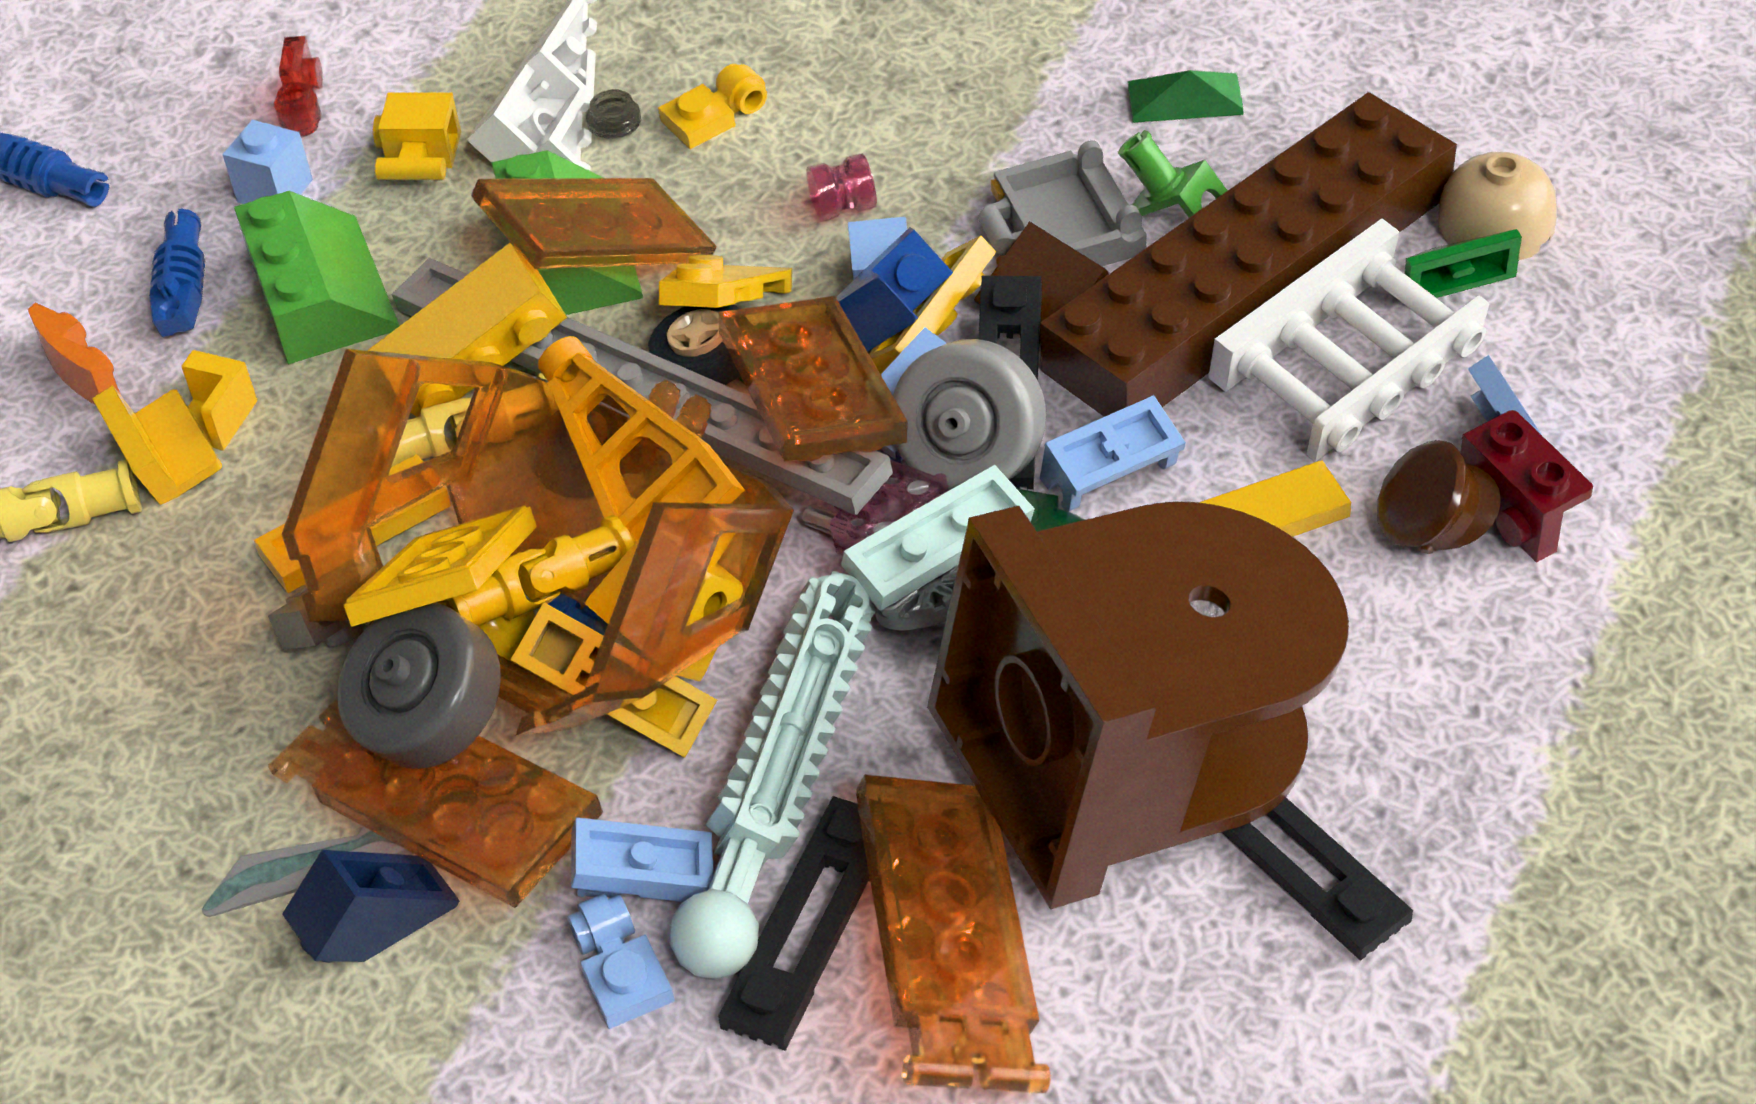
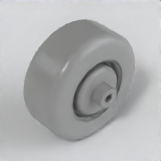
[890,339,1046,492]

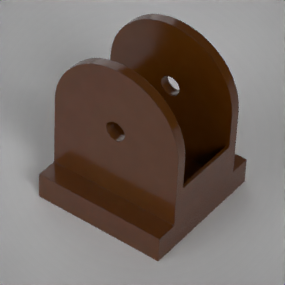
[927,502,1349,910]

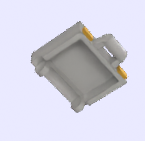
[978,140,1147,266]

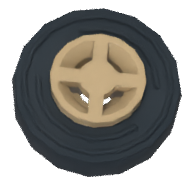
[648,305,756,385]

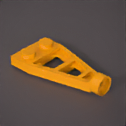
[538,336,745,543]

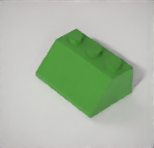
[492,150,643,315]
[234,191,399,364]

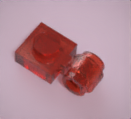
[274,36,323,137]

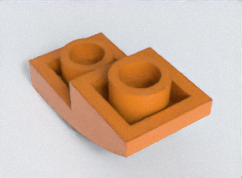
[28,302,121,405]

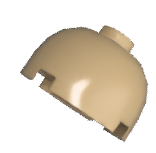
[1438,152,1557,260]

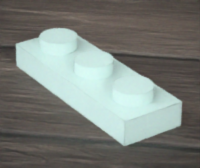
[841,465,1035,611]

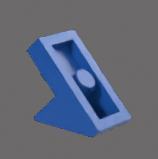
[824,227,953,353]

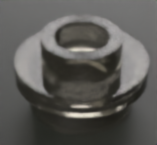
[586,89,641,139]

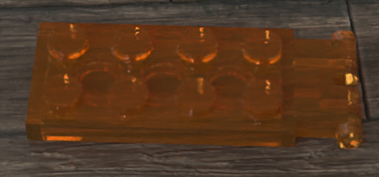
[268,697,603,908]
[855,774,1051,1094]

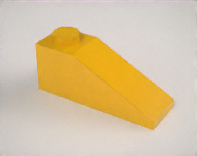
[510,602,718,758]

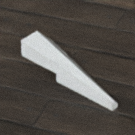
[467,0,597,171]

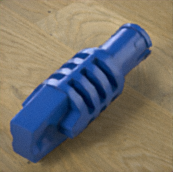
[0,132,109,207]
[149,209,206,337]

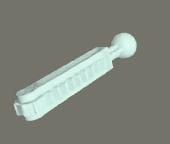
[670,571,876,980]

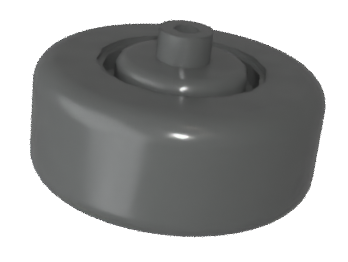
[337,603,501,769]

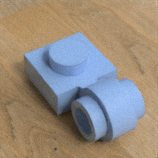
[567,893,675,1029]

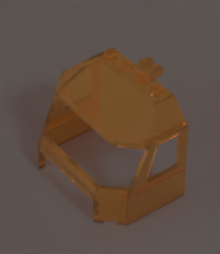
[282,349,794,736]

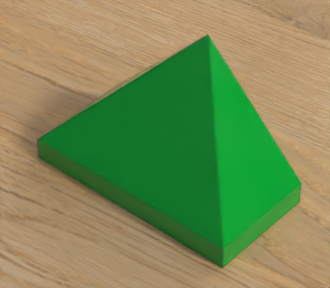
[1128,70,1244,123]
[1405,229,1522,298]

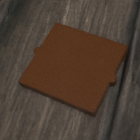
[973,221,1109,345]

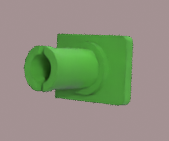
[1118,130,1228,218]

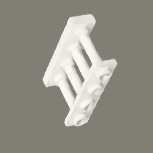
[1208,219,1489,462]

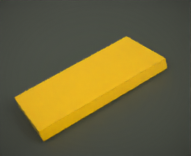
[344,505,537,627]

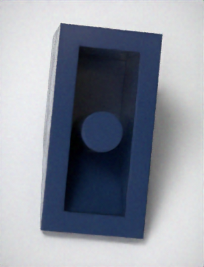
[282,850,460,963]

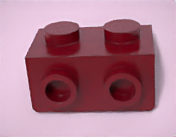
[1460,410,1593,563]

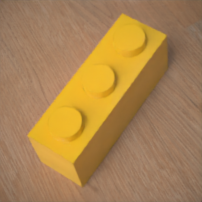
[368,243,568,417]

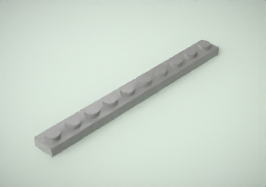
[392,258,893,515]

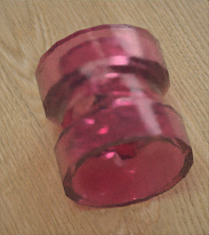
[806,153,877,222]

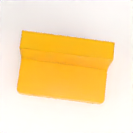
[92,385,222,505]

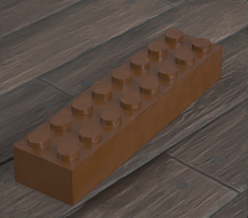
[1040,92,1457,417]

